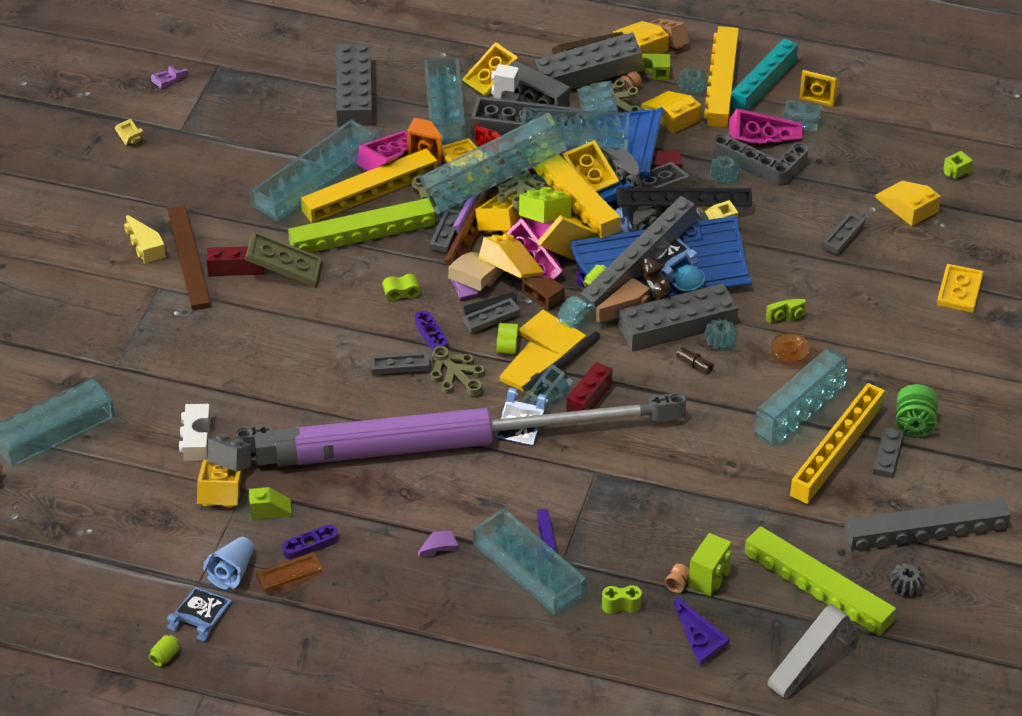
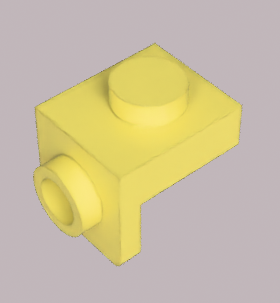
[115,119,143,145]

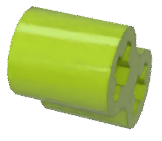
[382,274,421,301]
[496,323,519,354]
[602,585,642,614]

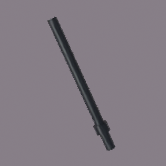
[522,331,600,392]

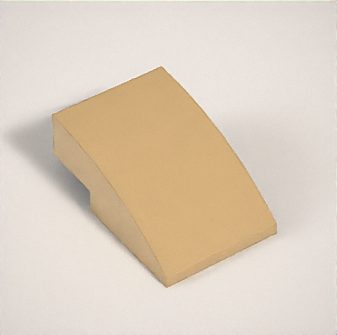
[448,252,504,291]

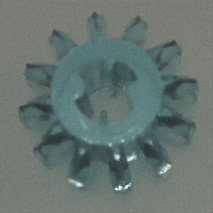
[678,67,707,95]
[709,155,740,183]
[558,295,588,328]
[705,318,737,350]

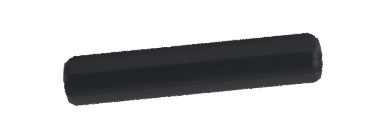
[463,292,517,315]

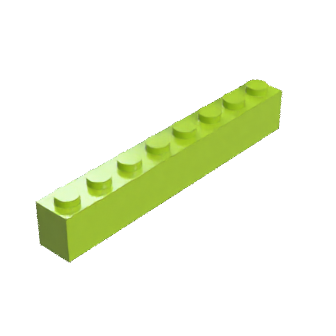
[288,198,435,253]
[744,526,896,636]

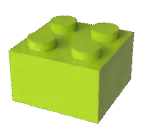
[519,187,572,223]
[688,533,733,596]

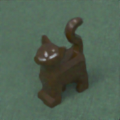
[639,257,672,301]

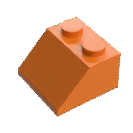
[407,117,442,165]

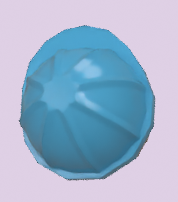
[671,264,705,293]

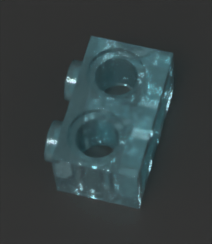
[783,100,822,132]

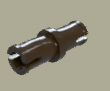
[676,347,714,374]

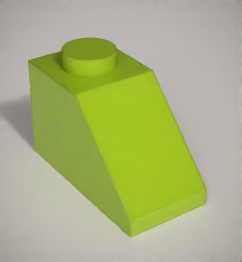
[249,487,292,520]

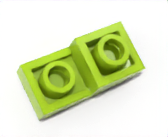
[766,299,806,324]

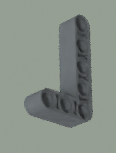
[713,134,808,186]

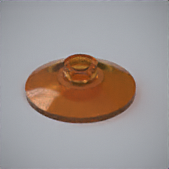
[771,333,810,361]

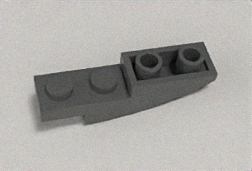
[600,145,643,187]
[633,206,669,232]

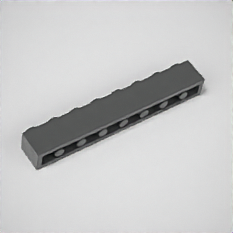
[580,196,698,314]
[845,497,1010,551]

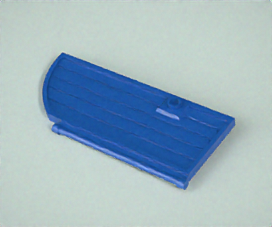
[590,107,664,203]
[570,216,752,300]

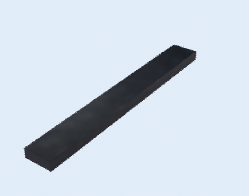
[616,187,753,207]

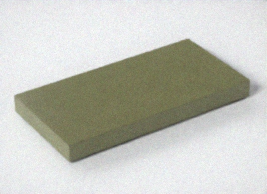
[245,231,322,287]

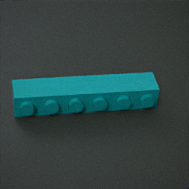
[730,38,799,111]

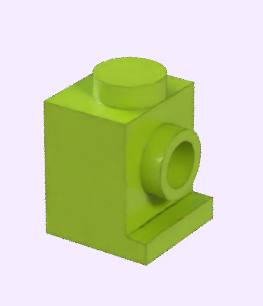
[943,151,973,179]

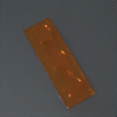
[256,552,322,592]

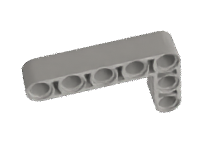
[767,604,858,699]

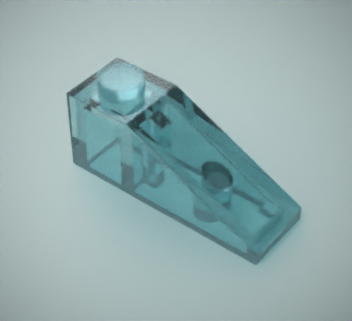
[520,364,573,408]

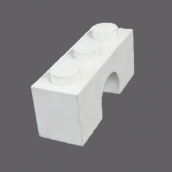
[491,64,519,101]
[179,404,211,461]

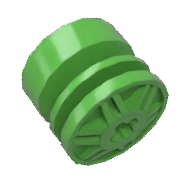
[896,384,938,437]

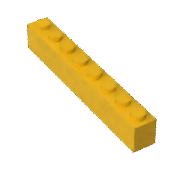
[704,26,738,128]
[527,142,621,239]
[301,148,437,223]
[790,383,885,504]

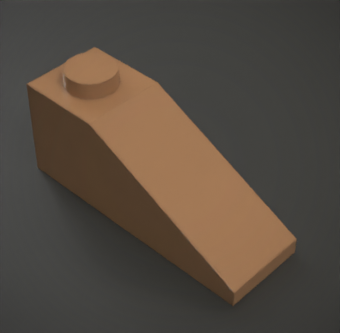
[649,18,689,49]
[596,278,650,323]

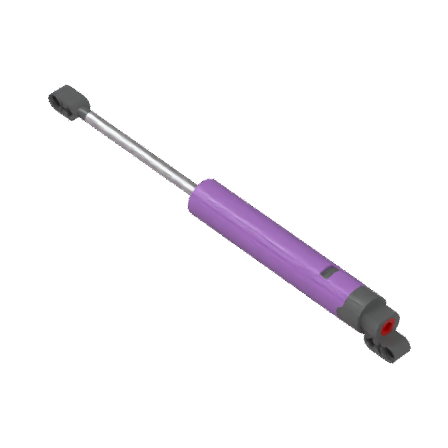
[235,393,686,467]

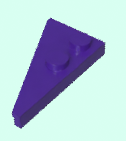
[673,597,730,666]

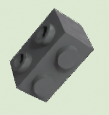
[208,433,251,472]

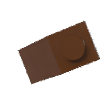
[522,277,565,311]

